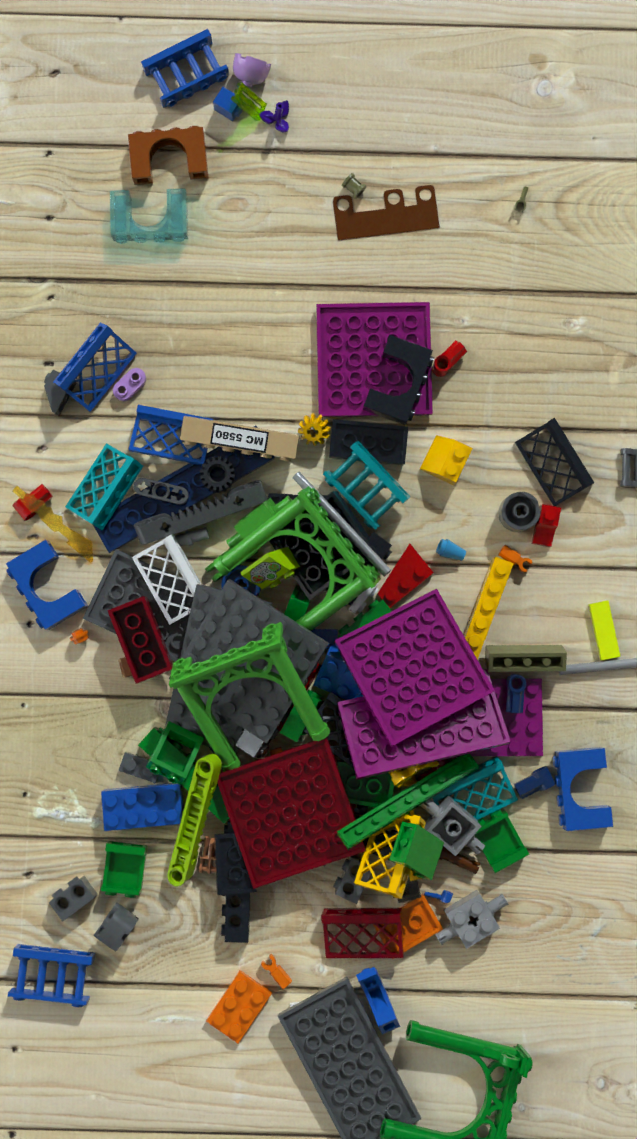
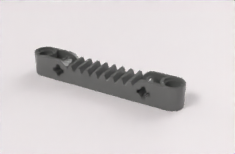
[134,480,267,544]

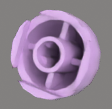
[233,53,271,88]

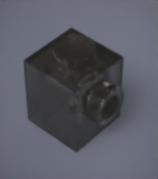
[393,877,421,903]

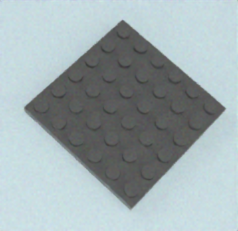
[169,579,329,743]

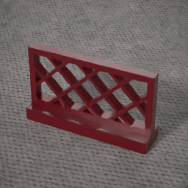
[321,908,404,958]

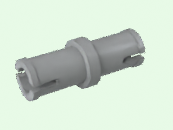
[175,527,209,546]

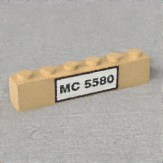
[180,416,299,461]

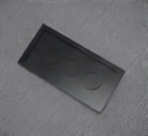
[329,419,409,465]

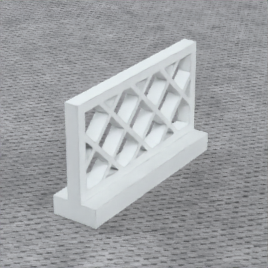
[132,535,201,625]

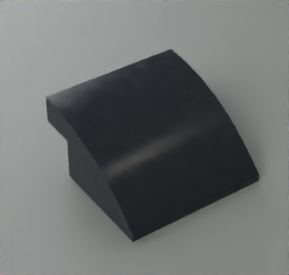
[269,491,381,600]

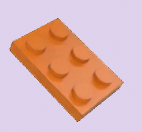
[373,893,443,959]
[206,970,272,1044]

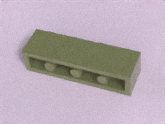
[485,645,567,672]

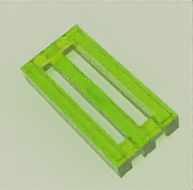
[231,82,267,121]

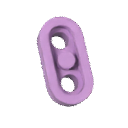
[113,368,146,401]

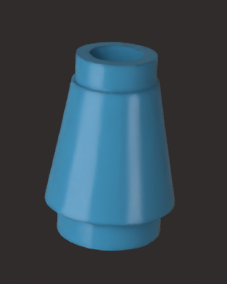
[436,539,466,561]

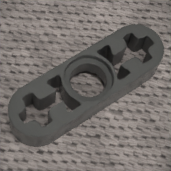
[133,478,189,505]

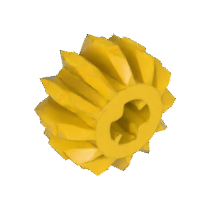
[298,413,331,447]

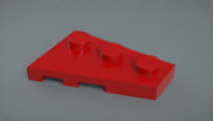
[377,543,434,608]

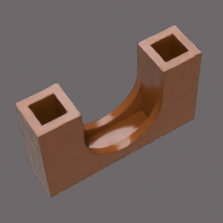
[128,126,209,185]

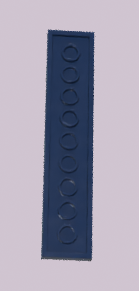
[93,425,275,553]

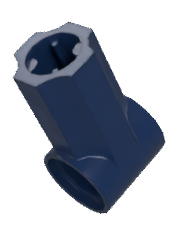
[505,674,526,713]
[514,766,556,799]

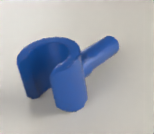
[425,890,453,903]

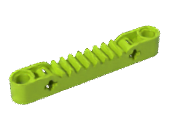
[167,754,222,887]

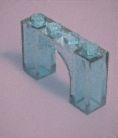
[110,189,188,244]

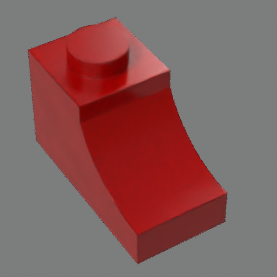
[531,504,561,547]

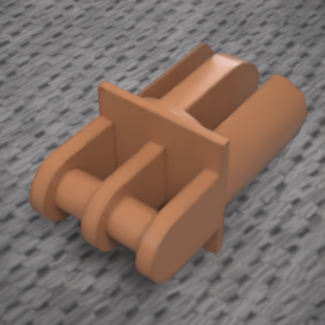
[199,836,216,874]

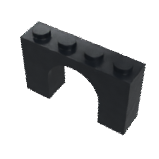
[363,335,435,425]

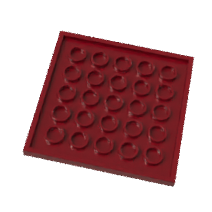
[217,737,366,889]

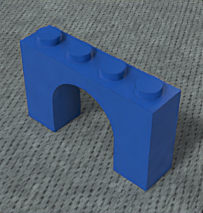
[6,540,88,630]
[553,747,613,831]

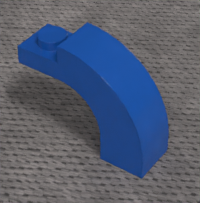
[356,967,401,1035]

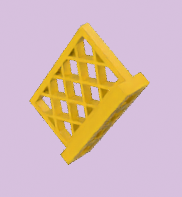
[354,814,426,899]

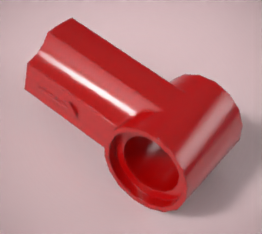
[432,340,467,377]
[12,484,53,521]

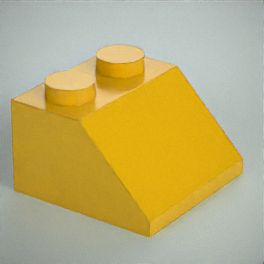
[420,435,473,486]

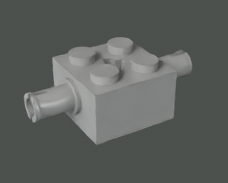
[420,796,485,856]
[435,890,509,949]

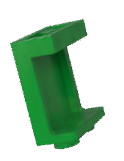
[474,810,530,873]
[389,822,444,880]
[100,841,147,898]

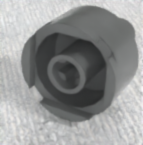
[498,492,540,532]
[93,903,139,952]

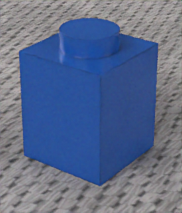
[213,87,243,121]

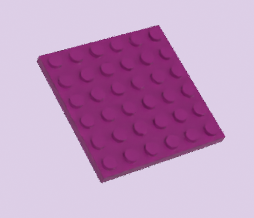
[316,302,433,417]
[334,589,495,747]

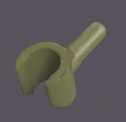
[514,186,528,212]

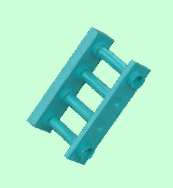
[323,441,411,530]

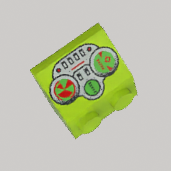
[240,547,300,589]

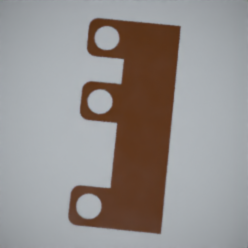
[333,185,440,240]

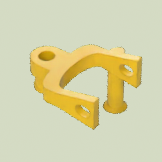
[388,761,439,788]

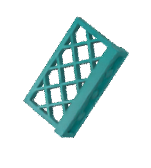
[65,443,144,530]
[432,756,518,827]

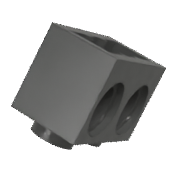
[333,856,371,904]
[49,876,97,922]

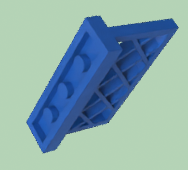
[53,322,137,412]
[129,405,213,465]

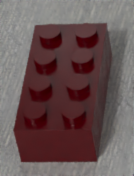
[107,596,173,684]

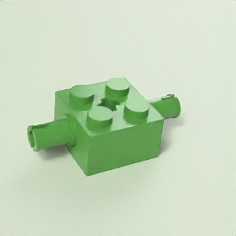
[226,496,292,549]

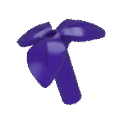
[259,100,289,132]

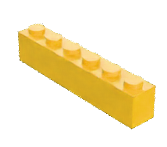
[464,557,514,660]

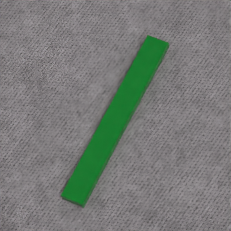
[337,754,479,850]

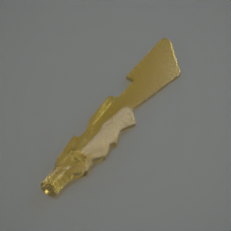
[12,486,93,562]

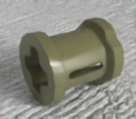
[342,173,366,199]

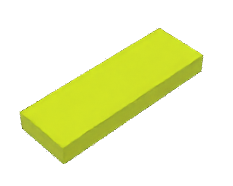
[588,600,621,660]

